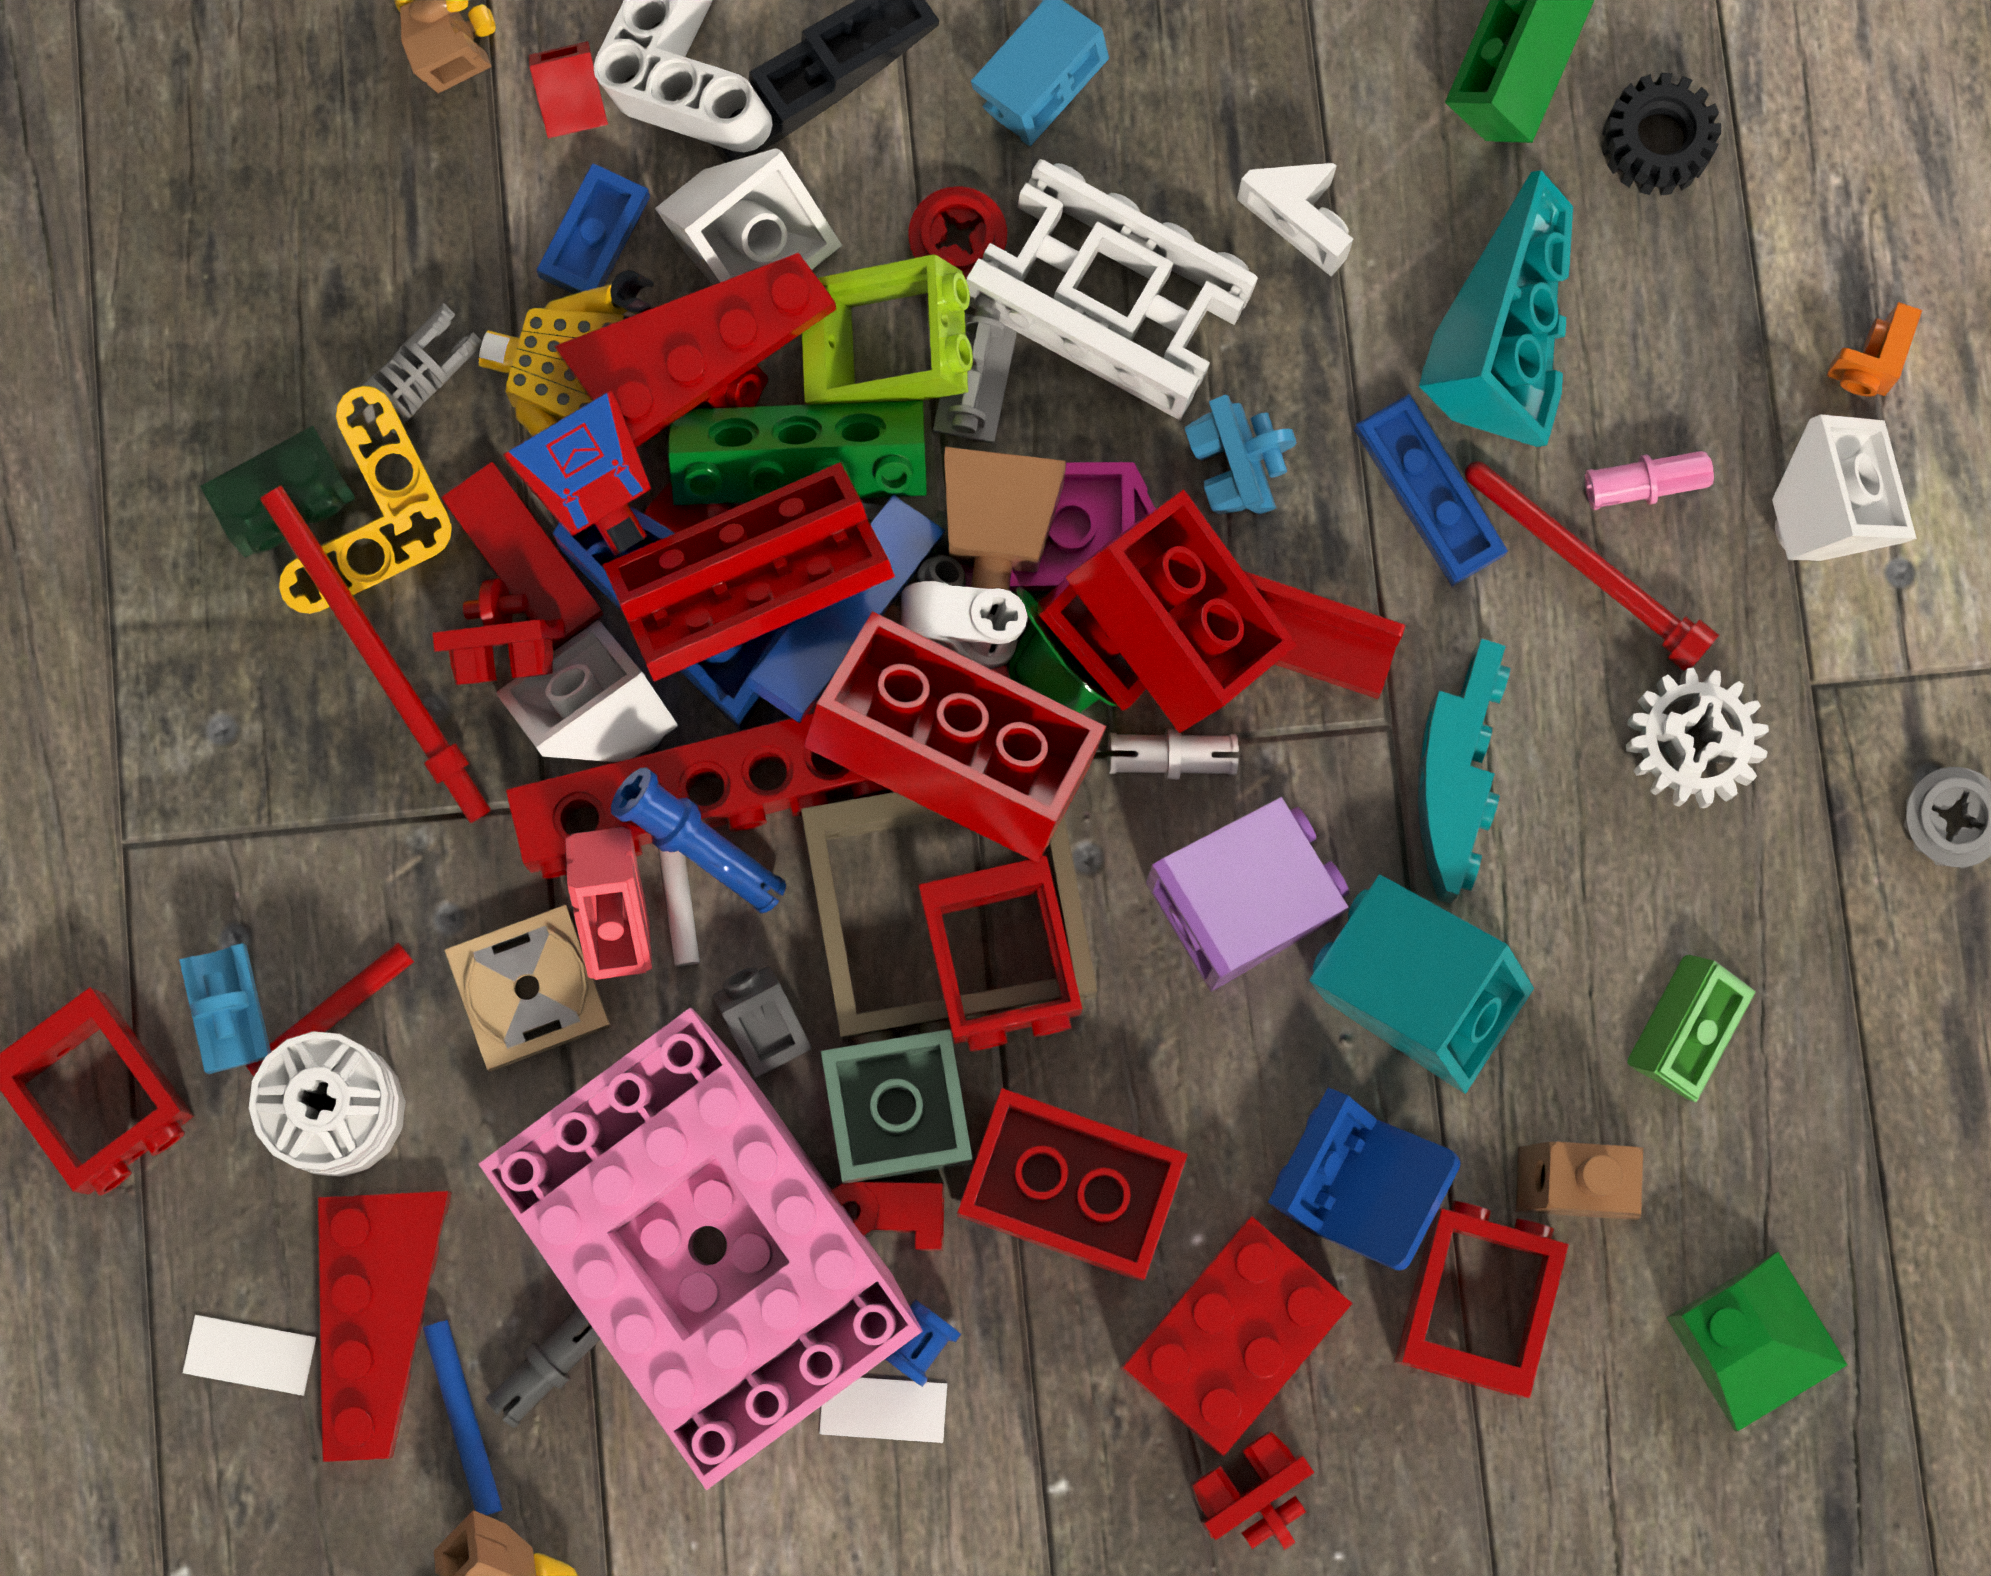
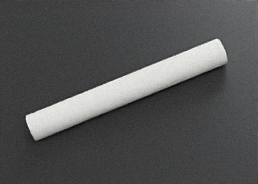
[658,848,700,967]

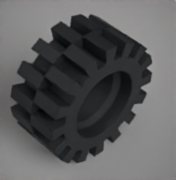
[1601,73,1721,196]

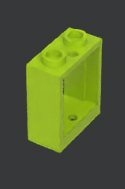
[802,254,973,404]

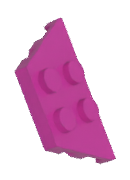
[961,462,1156,591]

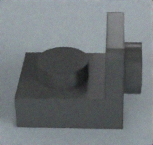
[713,967,812,1078]

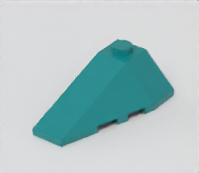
[1419,170,1573,447]

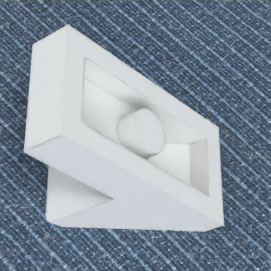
[1237,163,1353,276]

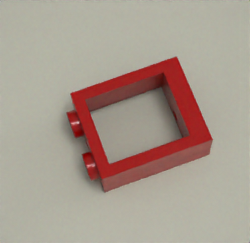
[919,856,1083,1051]
[0,987,194,1196]
[1394,1201,1569,1398]

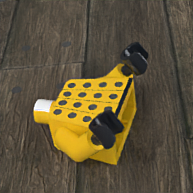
[479,270,654,436]

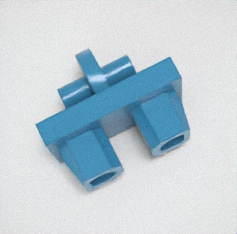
[1185,395,1297,515]
[179,943,271,1074]

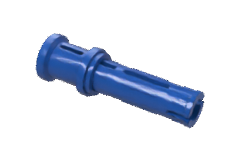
[611,767,786,913]

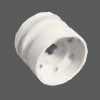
[249,1032,406,1177]

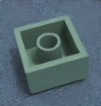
[821,1029,972,1184]

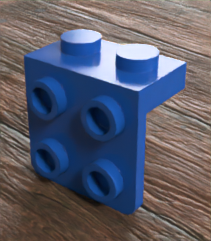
[1268,1087,1461,1271]

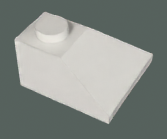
[655,148,842,285]
[1772,414,1917,561]
[496,620,678,762]

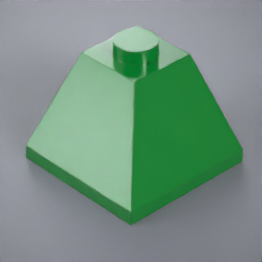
[1666,1252,1847,1431]

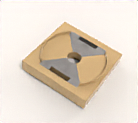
[445,905,611,1072]

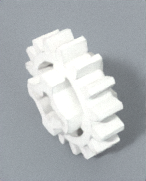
[1626,668,1769,808]

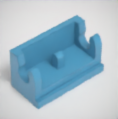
[971,0,1109,146]

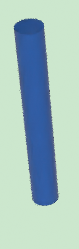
[423,1320,503,1516]

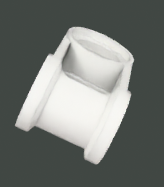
[901,581,1028,669]

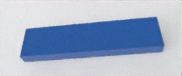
[747,495,945,723]

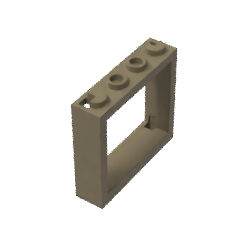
[801,792,1097,1045]

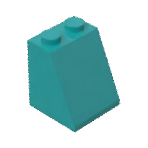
[1309,874,1534,1094]

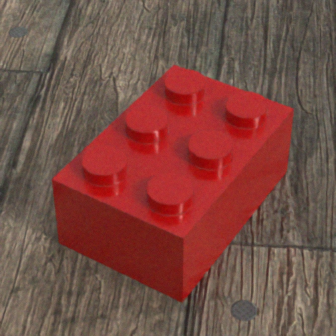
[1065,489,1297,733]
[957,1088,1188,1282]
[1120,1216,1353,1456]

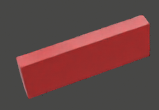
[441,461,603,650]

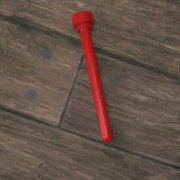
[1465,461,1719,671]

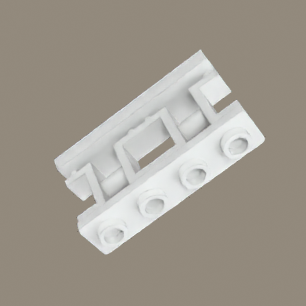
[966,159,1258,421]

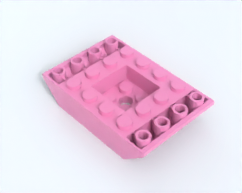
[479,1008,923,1490]

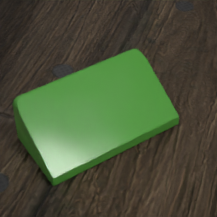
[1627,955,1756,1102]

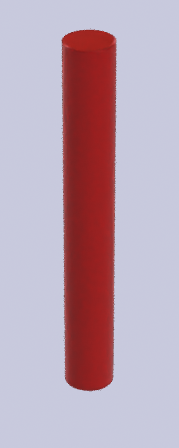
[245,942,414,1076]

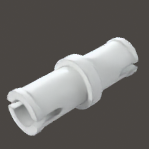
[1107,729,1239,780]

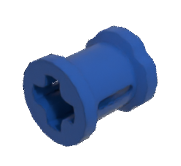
[885,1299,961,1387]

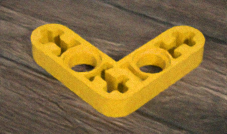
[279,385,452,614]

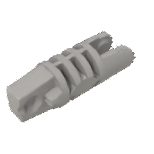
[348,303,482,446]

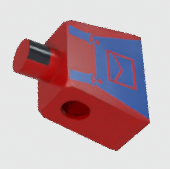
[502,391,651,556]

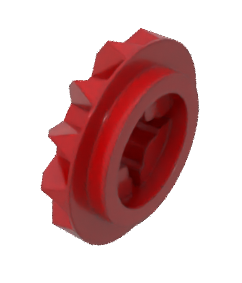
[908,186,1007,279]

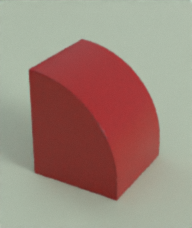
[529,41,608,139]

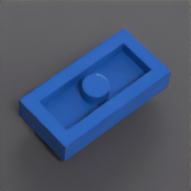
[536,163,650,294]

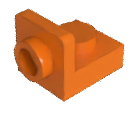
[1827,302,1922,397]

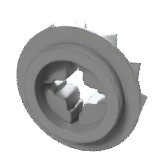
[1903,767,1991,869]

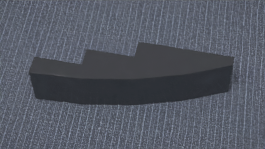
[712,0,939,163]

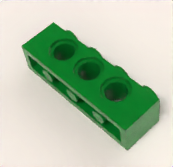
[668,400,927,505]

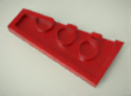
[554,252,836,448]
[318,1191,452,1462]

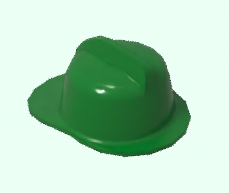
[1009,587,1117,713]

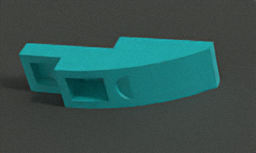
[1418,638,1511,904]

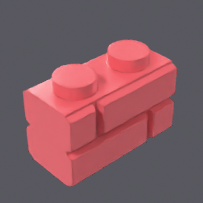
[566,827,652,980]

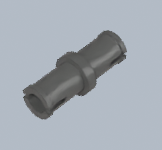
[485,1306,600,1428]

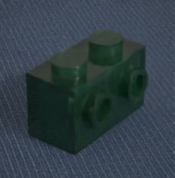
[200,426,355,558]

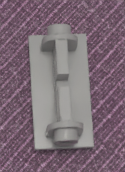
[933,306,1017,444]

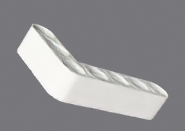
[594,0,773,152]

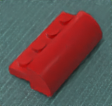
[603,462,895,682]

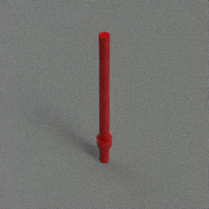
[260,485,492,824]

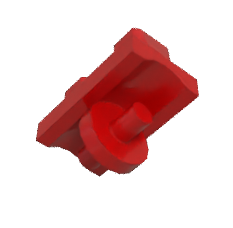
[432,578,565,685]
[1191,1431,1314,1551]

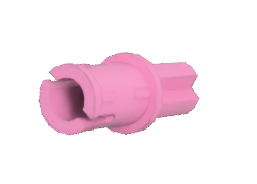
[1585,451,1714,510]

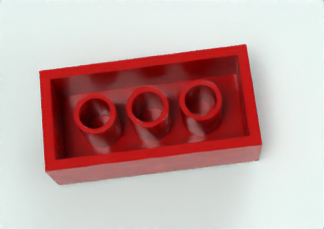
[804,611,1107,863]

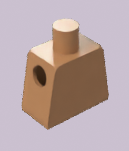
[944,447,1066,591]
[1516,1142,1643,1220]

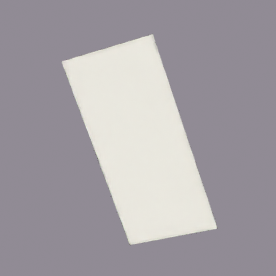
[182,1315,316,1396]
[819,1377,947,1443]

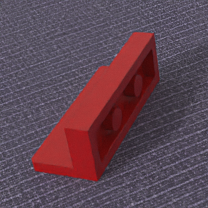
[1244,571,1406,699]

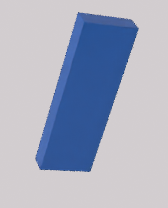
[1354,394,1508,587]

